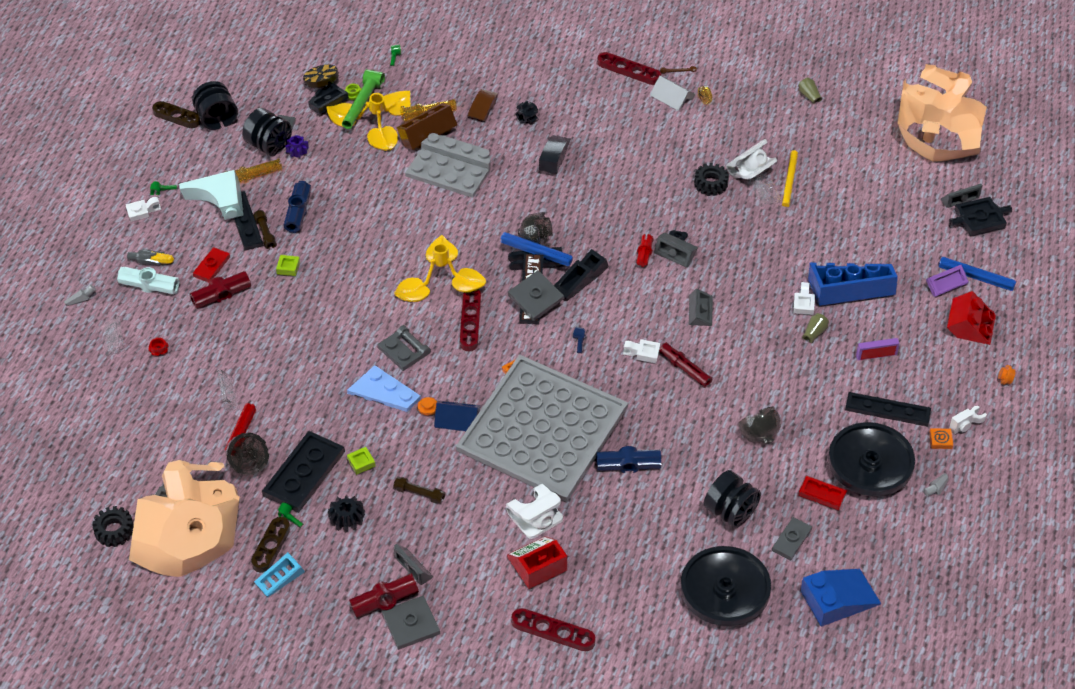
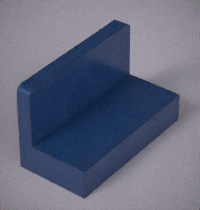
[434,400,481,431]

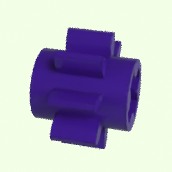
[285,135,309,158]

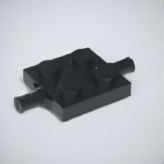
[949,197,1012,236]

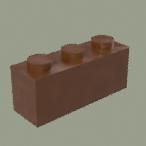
[396,103,458,150]

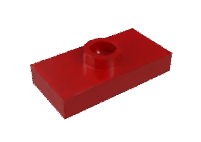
[193,247,230,283]
[798,476,847,511]

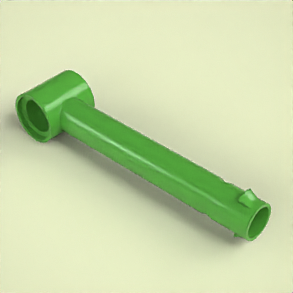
[342,69,385,129]

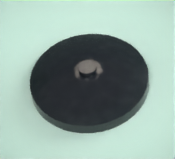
[828,422,915,496]
[681,546,771,626]

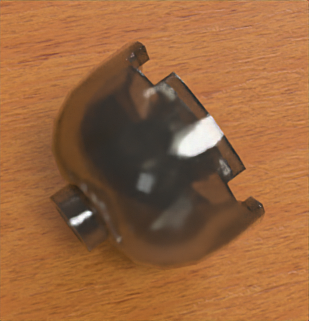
[518,212,553,248]
[738,406,781,445]
[225,433,269,475]

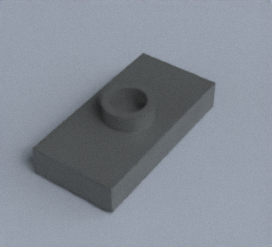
[772,517,812,561]

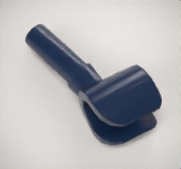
[573,326,586,354]

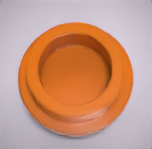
[998,365,1016,385]
[418,397,437,416]

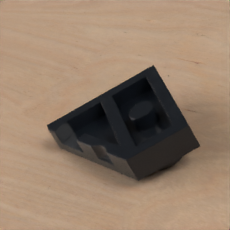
[308,81,349,115]

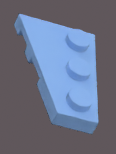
[347,366,421,412]

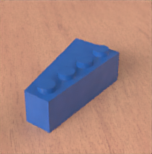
[808,262,898,306]

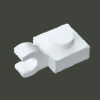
[126,197,161,221]
[793,282,815,315]
[623,339,660,363]
[949,406,987,434]

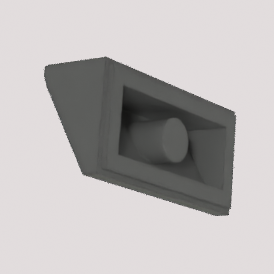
[941,184,983,208]
[654,233,698,268]
[689,288,713,326]
[394,544,433,585]

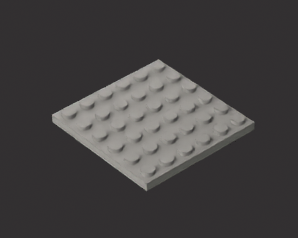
[456,354,628,502]

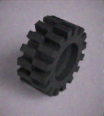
[694,163,729,196]
[92,506,134,547]

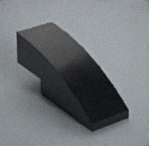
[539,135,571,174]
[554,249,609,300]

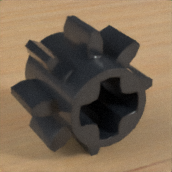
[516,101,538,123]

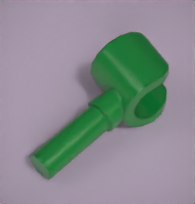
[390,45,401,66]
[150,181,177,195]
[278,503,304,528]

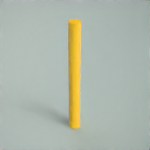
[782,150,798,207]

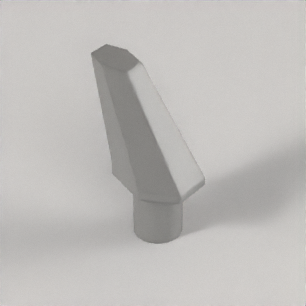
[64,285,96,306]
[923,473,948,497]

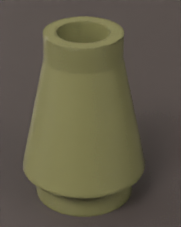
[798,78,822,104]
[802,313,829,343]

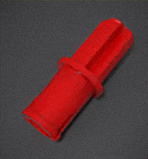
[636,234,654,268]

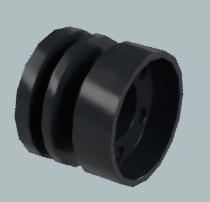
[192,81,238,130]
[242,108,292,156]
[704,470,761,528]

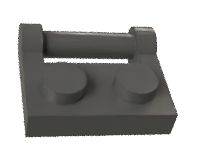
[377,325,431,371]

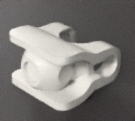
[726,139,777,179]
[506,484,563,539]

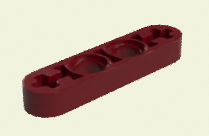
[597,52,661,85]
[460,289,481,352]
[511,608,596,652]

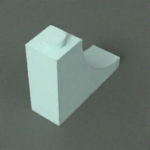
[179,170,243,220]

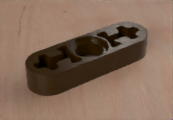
[152,101,201,129]
[251,517,290,573]

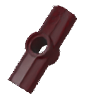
[189,271,251,309]
[349,573,419,618]

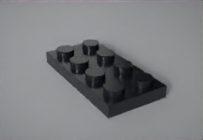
[262,431,345,513]

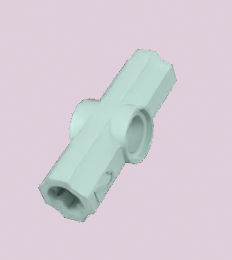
[117,267,180,295]

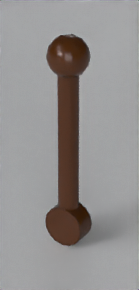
[660,66,697,74]

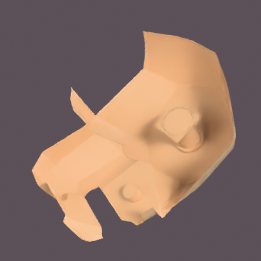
[898,64,987,162]
[129,460,240,577]

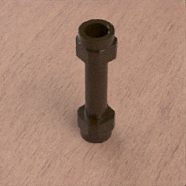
[253,210,277,249]
[393,476,446,504]

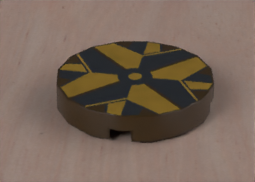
[303,64,339,88]

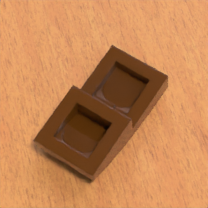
[467,89,498,122]

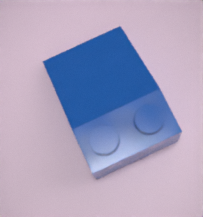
[800,569,881,627]

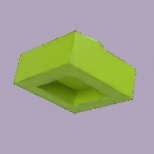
[276,255,300,276]
[347,447,376,475]

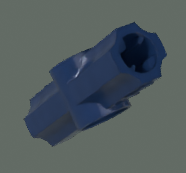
[283,180,311,233]
[596,446,661,473]

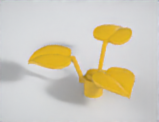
[327,91,411,151]
[394,235,486,302]

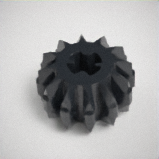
[328,495,365,532]

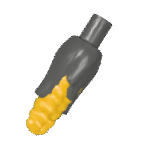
[127,249,174,266]

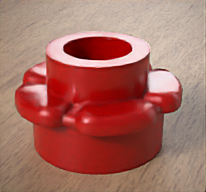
[148,338,168,356]

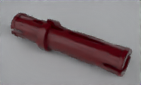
[659,342,713,388]

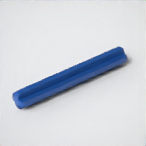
[500,232,573,266]
[939,257,1016,291]

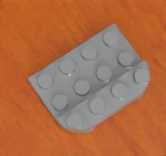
[405,133,491,198]

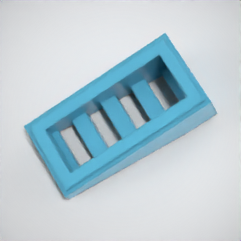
[254,553,305,597]

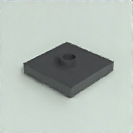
[508,270,564,321]
[382,595,440,650]

